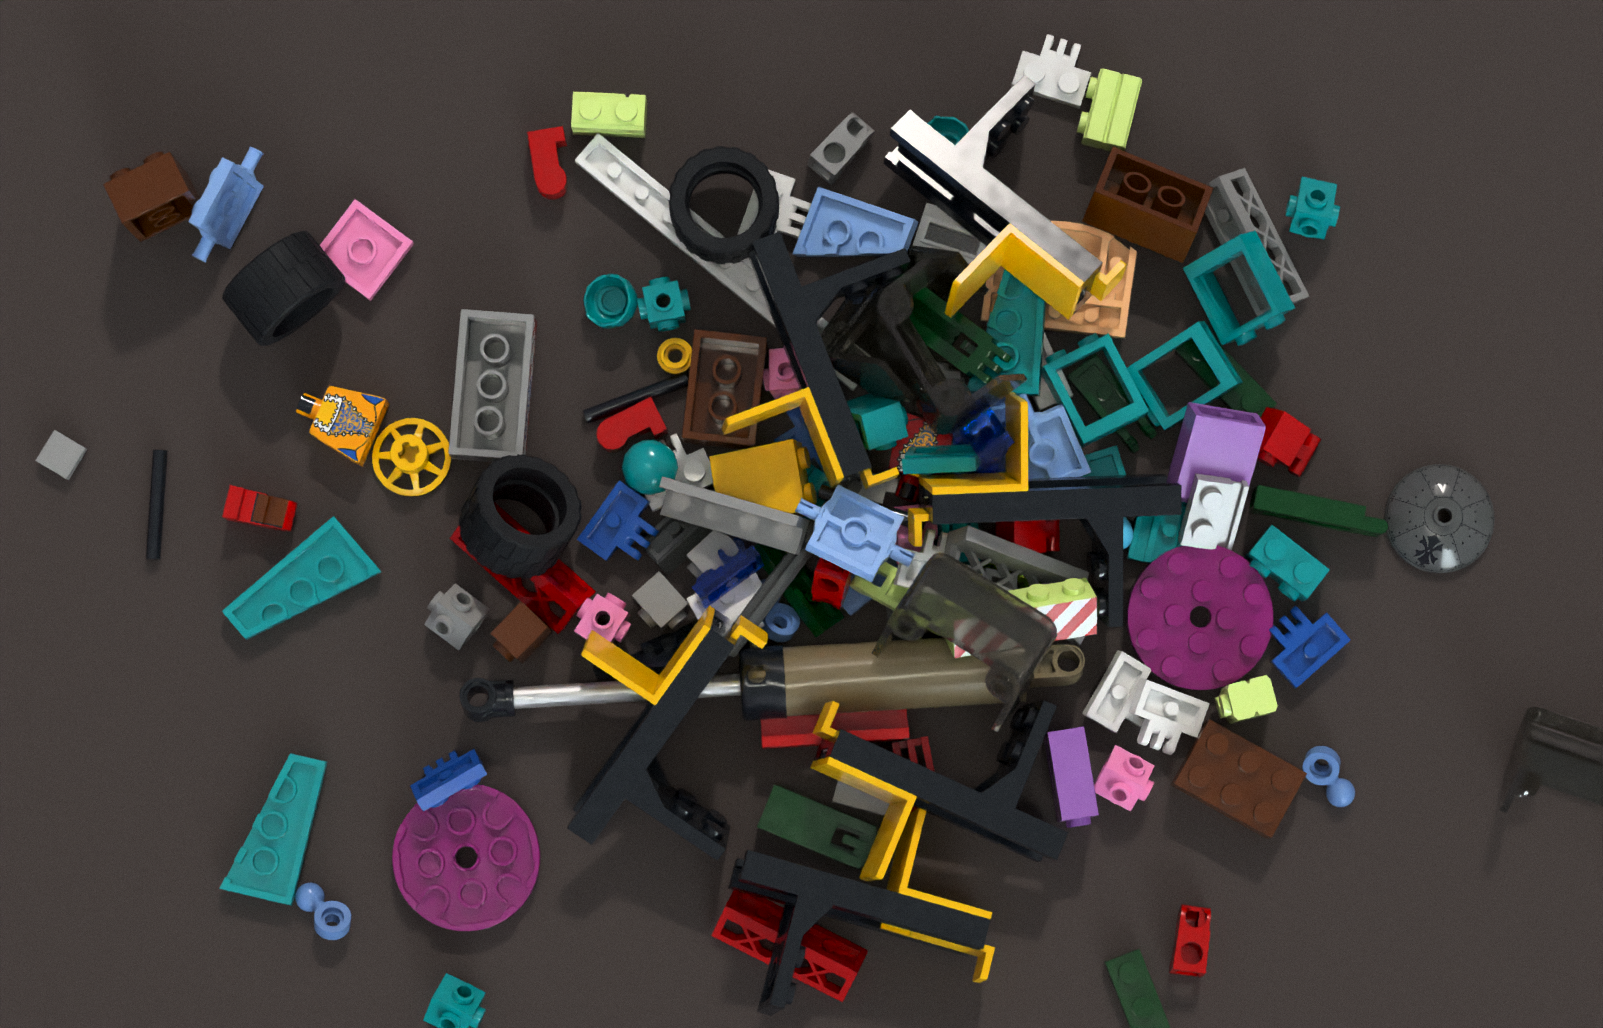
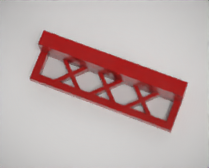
[449,502,596,634]
[761,709,910,749]
[711,890,868,1002]

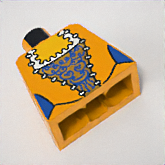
[296,386,390,467]

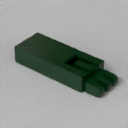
[882,275,1012,387]
[1248,485,1388,537]
[757,784,878,870]

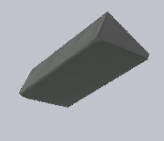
[639,517,713,575]

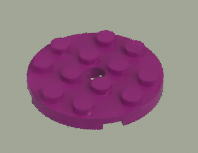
[1126,546,1273,690]
[392,784,541,931]

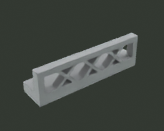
[1205,168,1309,316]
[659,476,810,555]
[940,526,1089,593]

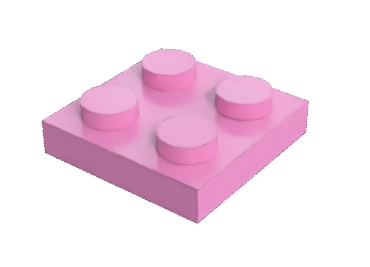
[320,199,414,301]

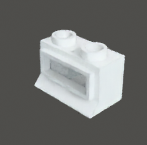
[912,202,987,273]

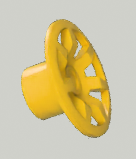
[372,418,451,497]

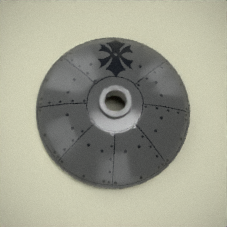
[1384,464,1495,573]

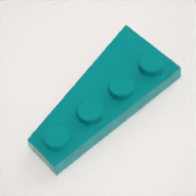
[966,270,1046,396]
[222,516,382,640]
[219,753,328,906]

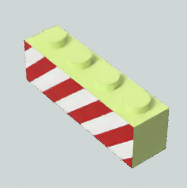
[944,578,1097,658]

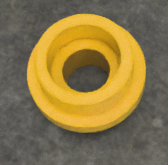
[657,338,692,374]

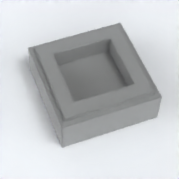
[35,430,88,480]

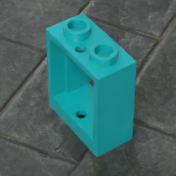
[1183,230,1295,346]
[1127,321,1243,430]
[1041,333,1149,449]

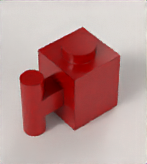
[1257,407,1321,478]
[996,519,1060,553]

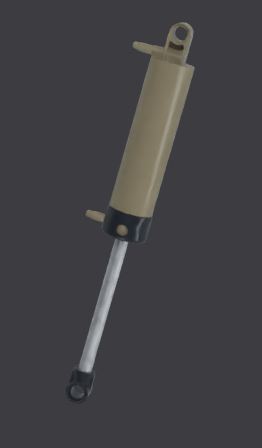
[459,628,1085,722]

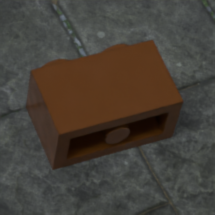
[490,601,552,663]

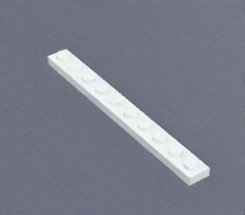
[575,133,876,391]

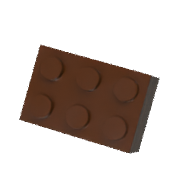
[1082,147,1213,263]
[103,151,200,242]
[682,329,768,450]
[1170,719,1307,839]

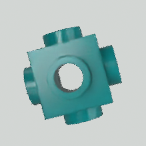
[1285,177,1340,240]
[637,277,691,332]
[423,973,486,1028]

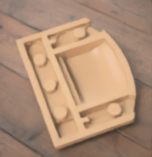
[981,221,1137,338]

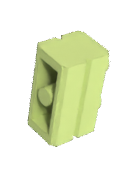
[1077,69,1142,152]
[571,91,647,138]
[1215,675,1278,724]

